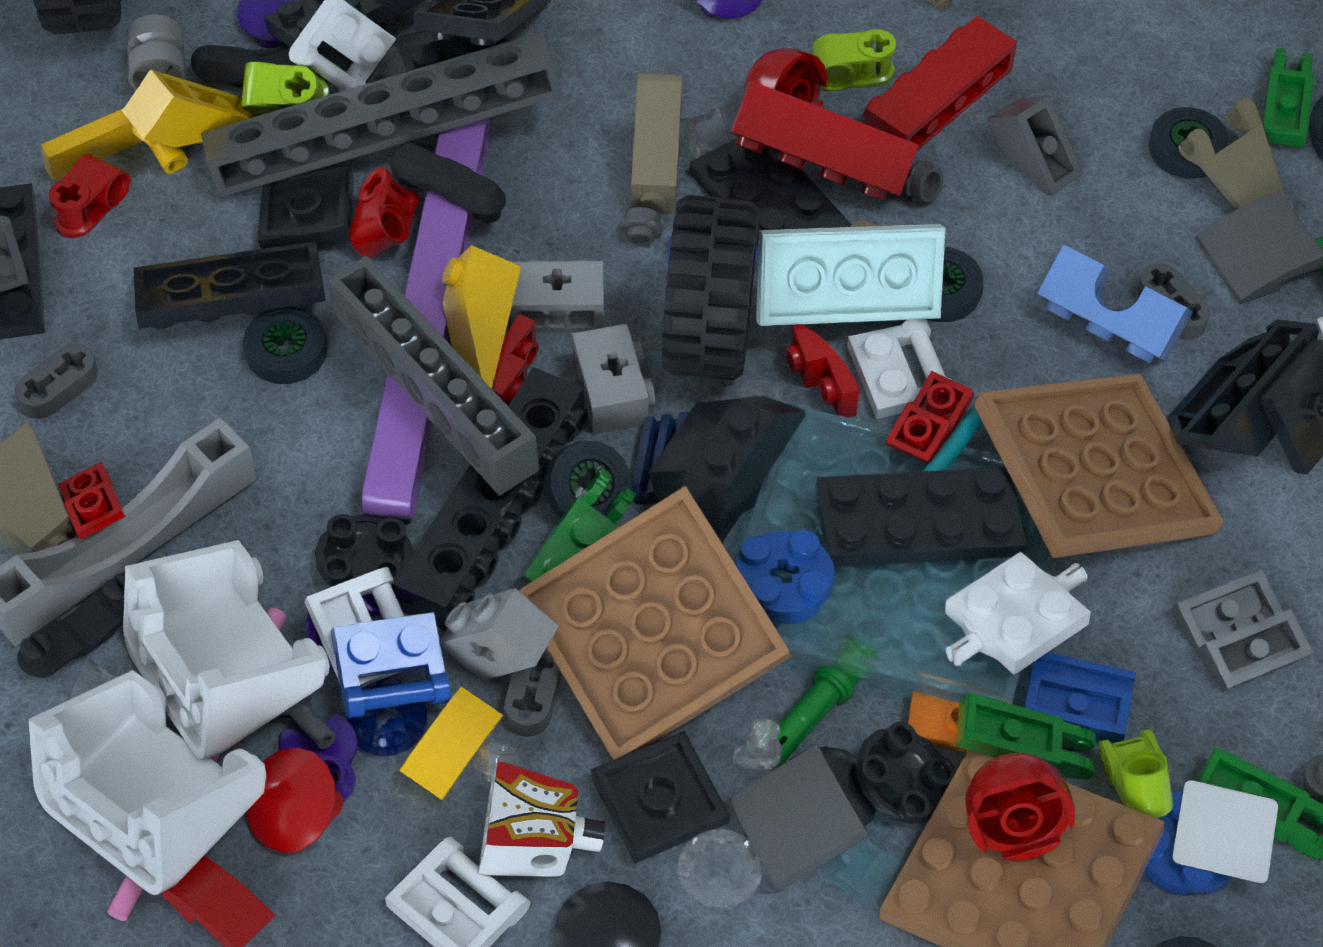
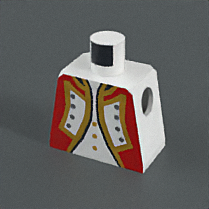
[478,761,605,877]

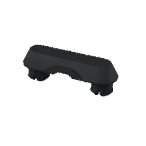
[190,45,315,88]
[390,144,506,224]
[17,573,125,678]

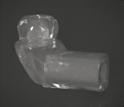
[733,719,782,771]

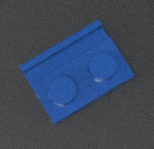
[1024,652,1136,743]

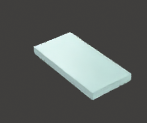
[756,224,945,326]

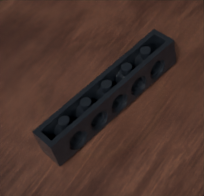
[393,367,588,631]

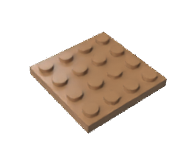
[974,374,1224,558]
[518,486,792,760]
[879,750,1165,947]

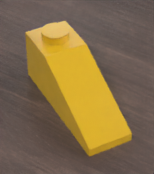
[122,70,258,148]
[442,245,521,389]

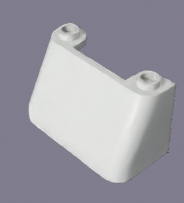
[123,540,329,759]
[29,670,266,895]

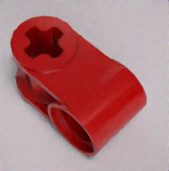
[48,153,131,238]
[349,167,419,258]

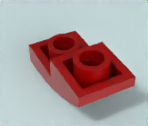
[494,314,539,406]
[785,324,860,420]
[885,371,974,465]
[58,461,126,540]
[160,855,276,947]

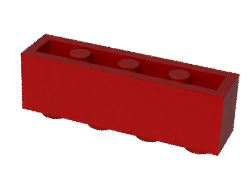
[863,16,1017,151]
[729,81,919,201]

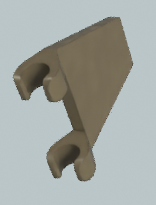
[1178,97,1287,210]

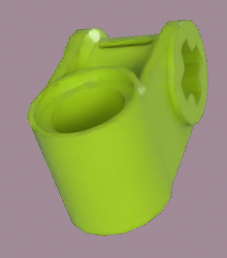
[812,29,896,91]
[241,62,330,114]
[1098,729,1173,819]

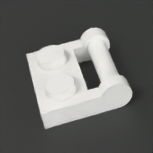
[289,0,396,92]
[847,319,952,419]
[304,567,404,687]
[385,837,530,947]

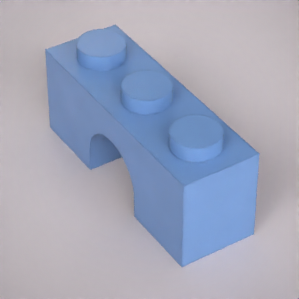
[1037,244,1193,363]

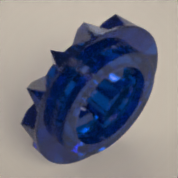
[346,680,427,756]

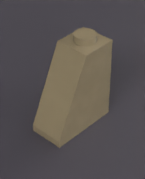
[631,73,682,214]
[0,423,75,554]

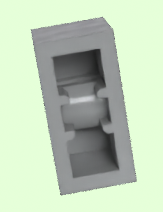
[510,260,604,333]
[572,324,655,434]
[439,588,559,680]

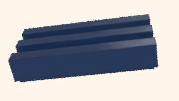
[632,411,689,504]

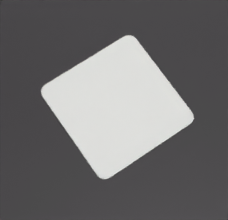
[1173,780,1278,883]

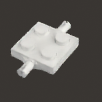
[945,552,1091,675]

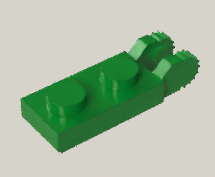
[1262,48,1314,149]
[520,469,635,584]
[956,693,1096,780]
[1197,747,1323,861]

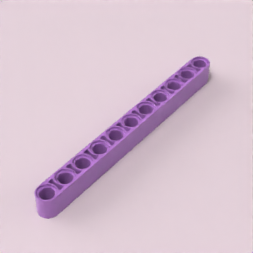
[362,118,490,520]

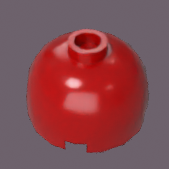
[744,47,828,107]
[965,752,1075,861]

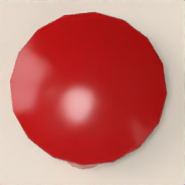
[246,747,343,854]

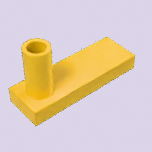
[41,108,188,181]

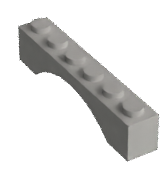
[0,417,257,646]

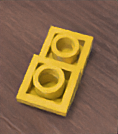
[399,687,504,801]

